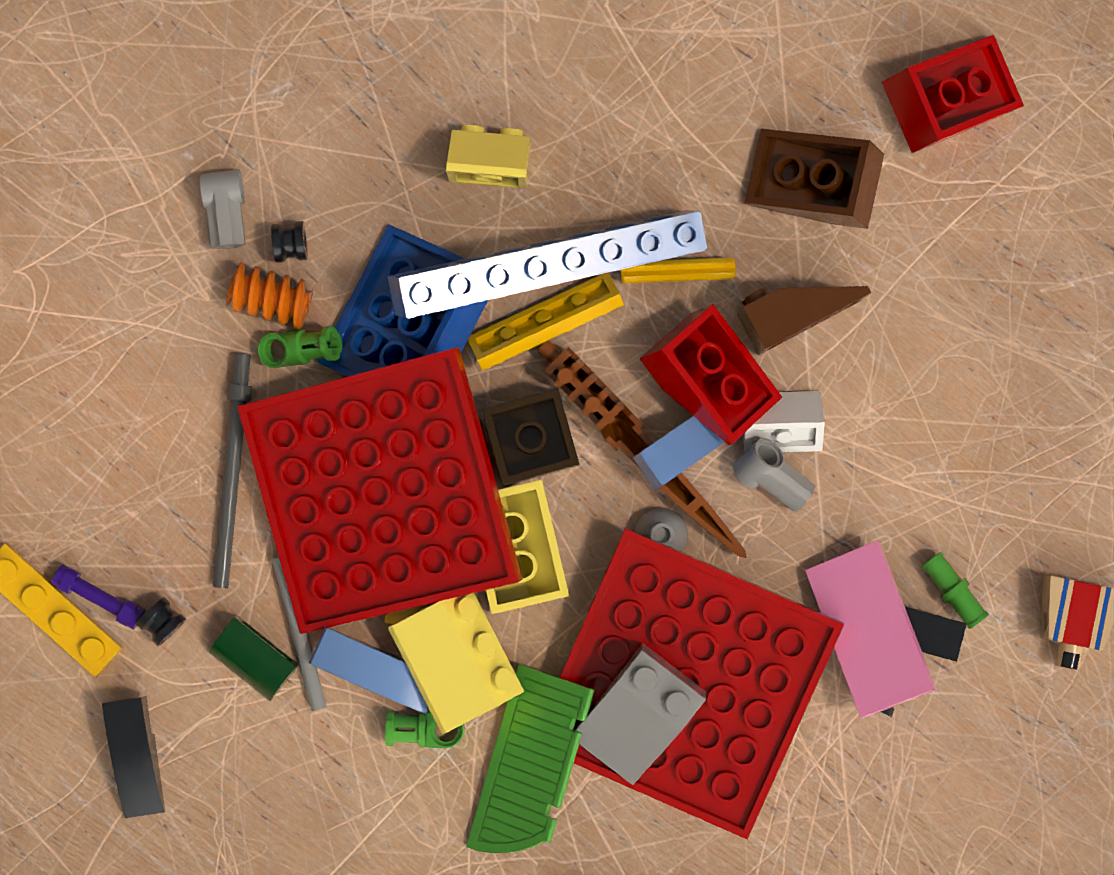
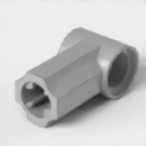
[199,169,246,249]
[733,438,816,512]

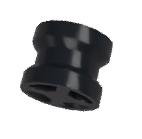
[271,221,308,263]
[136,597,186,646]

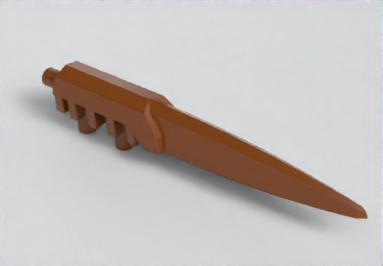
[538,340,747,558]

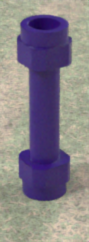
[51,564,145,630]

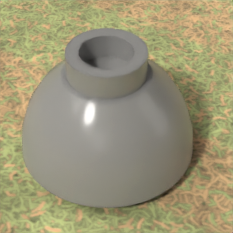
[634,508,688,552]

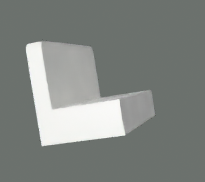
[743,391,825,452]

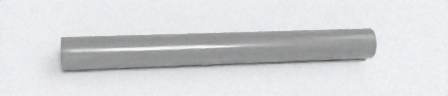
[272,557,327,711]

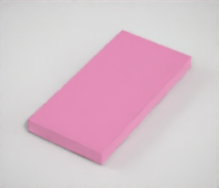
[805,541,937,718]

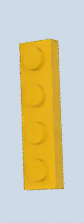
[468,273,624,371]
[0,543,124,677]

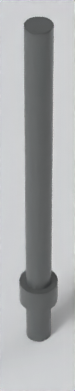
[213,353,252,589]

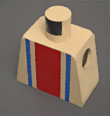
[1041,575,1114,670]

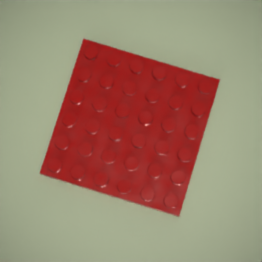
[237,347,523,634]
[560,527,844,840]

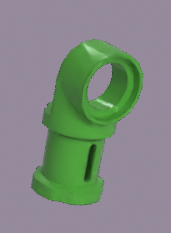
[258,326,342,368]
[385,710,465,748]

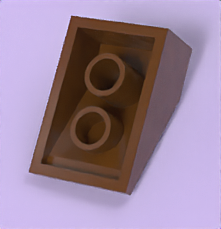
[744,128,884,229]
[737,286,871,355]

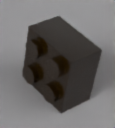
[482,388,580,487]

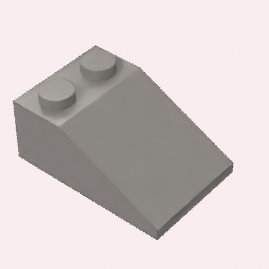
[574,643,706,785]

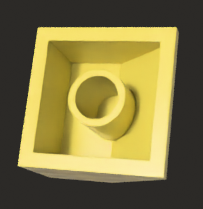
[446,125,531,189]

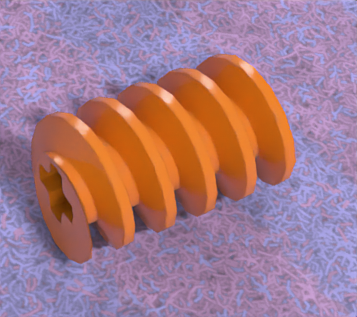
[226,262,313,330]

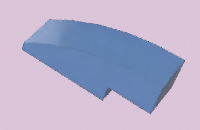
[633,416,724,490]
[309,627,428,714]

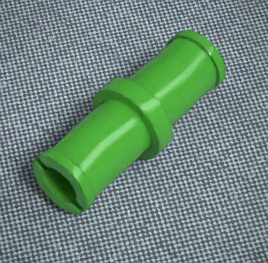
[921,552,989,629]

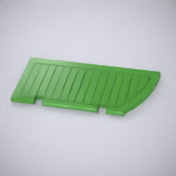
[466,664,594,853]

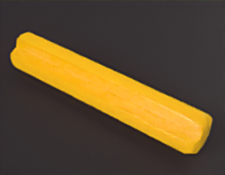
[620,257,736,284]

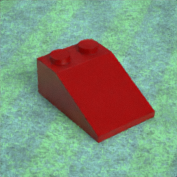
[881,35,1024,153]
[639,304,782,445]

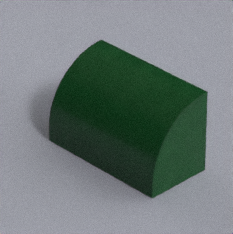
[209,616,299,701]

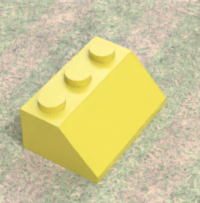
[486,480,569,614]
[388,593,524,734]

